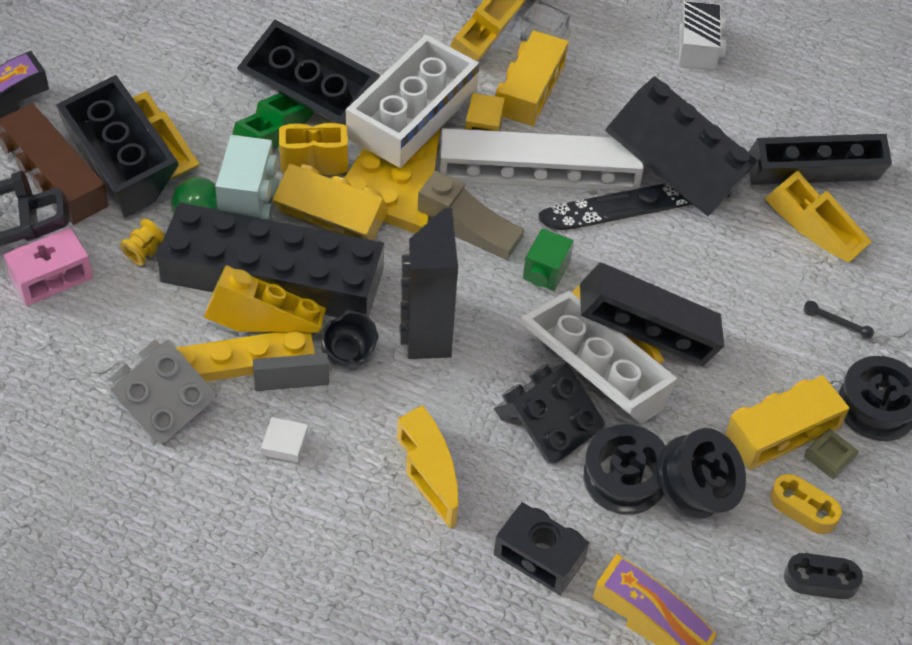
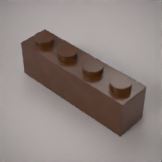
[0,103,109,225]

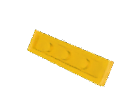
[176,331,315,382]

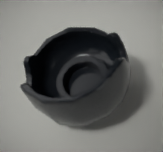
[320,310,379,369]

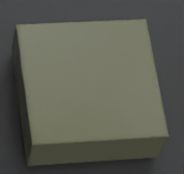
[804,428,859,480]

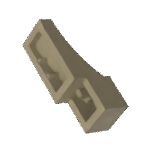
[417,170,524,260]

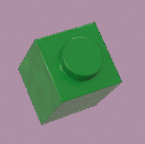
[523,228,574,291]

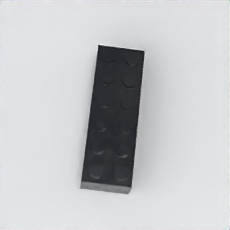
[156,202,384,318]

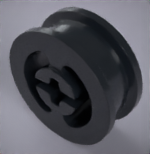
[838,356,912,441]
[583,424,665,515]
[658,428,746,520]

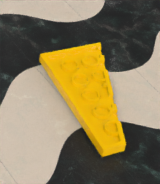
[344,128,441,233]

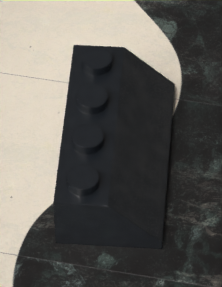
[237,19,380,125]
[56,75,179,218]
[605,76,758,217]
[399,208,458,359]

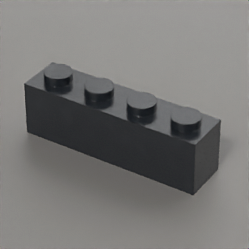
[748,133,892,185]
[580,262,724,367]

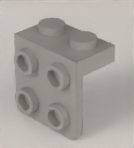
[108,339,215,443]

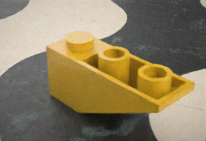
[204,265,326,333]

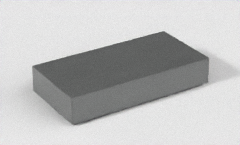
[253,353,329,391]

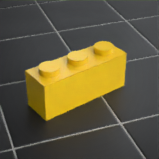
[495,30,569,127]
[272,163,388,241]
[725,375,849,471]

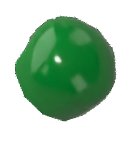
[171,177,218,213]

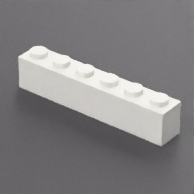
[440,128,644,191]

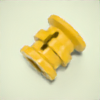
[119,219,165,266]

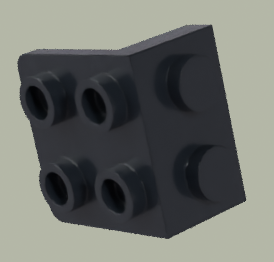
[494,363,604,464]

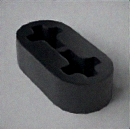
[784,553,863,599]

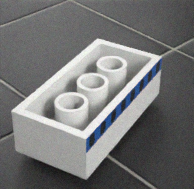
[346,34,479,168]

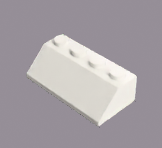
[520,291,678,424]

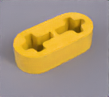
[770,474,842,534]

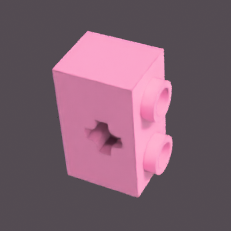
[3,227,93,306]

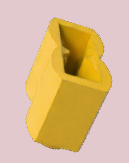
[279,123,348,175]

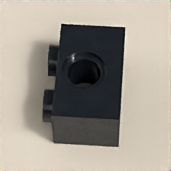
[494,502,590,596]

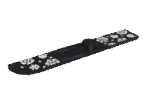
[538,183,731,230]

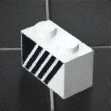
[678,1,726,70]

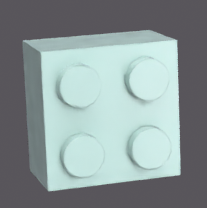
[215,135,280,220]

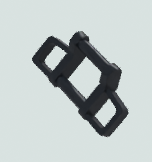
[0,170,69,247]

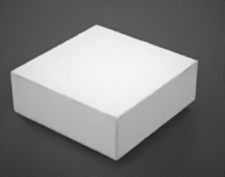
[261,417,308,463]

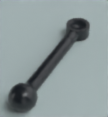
[803,301,874,339]

